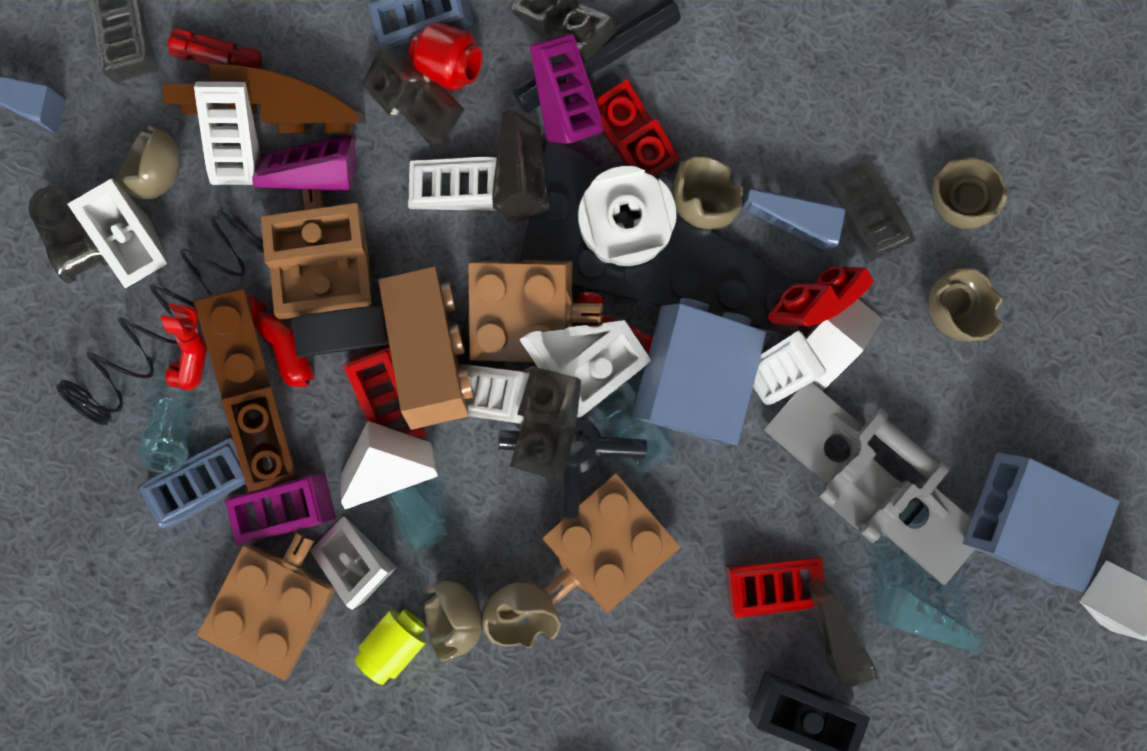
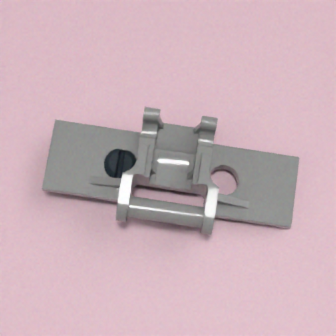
[763,383,975,585]

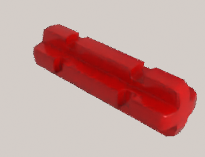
[167,28,262,69]

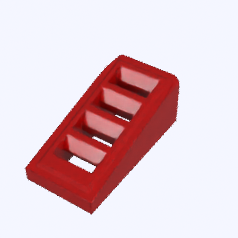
[343,344,426,438]
[725,557,827,618]

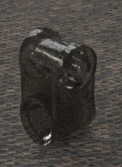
[28,186,109,284]

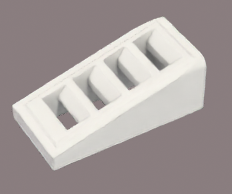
[194,82,261,185]
[408,157,504,211]
[753,330,827,405]
[459,365,531,424]

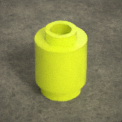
[354,609,427,685]

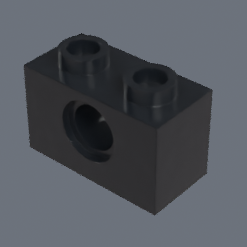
[748,671,870,751]

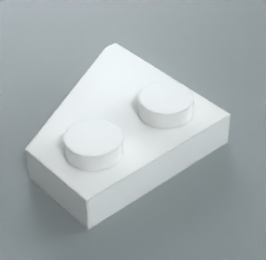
[519,320,651,419]

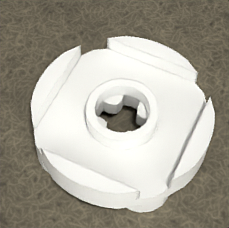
[578,166,676,266]

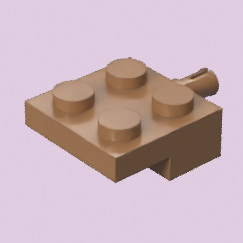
[261,189,374,320]
[468,260,603,362]
[542,473,681,613]
[197,532,336,681]

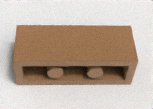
[378,267,474,430]

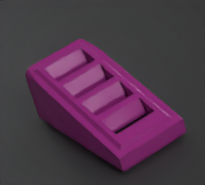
[529,34,603,144]
[252,136,357,190]
[224,472,336,546]

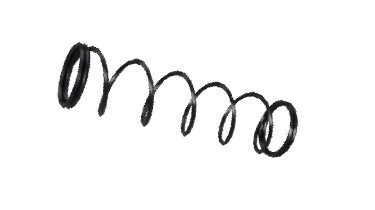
[56,207,264,426]

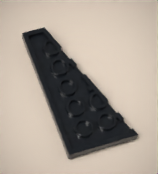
[519,141,800,335]

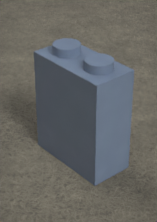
[631,298,767,445]
[963,452,1120,593]

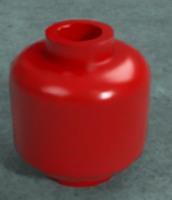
[409,22,483,92]

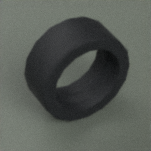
[291,306,389,357]

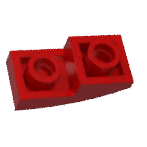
[596,79,680,177]
[767,266,874,326]

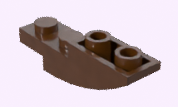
[162,64,365,133]
[193,287,297,492]

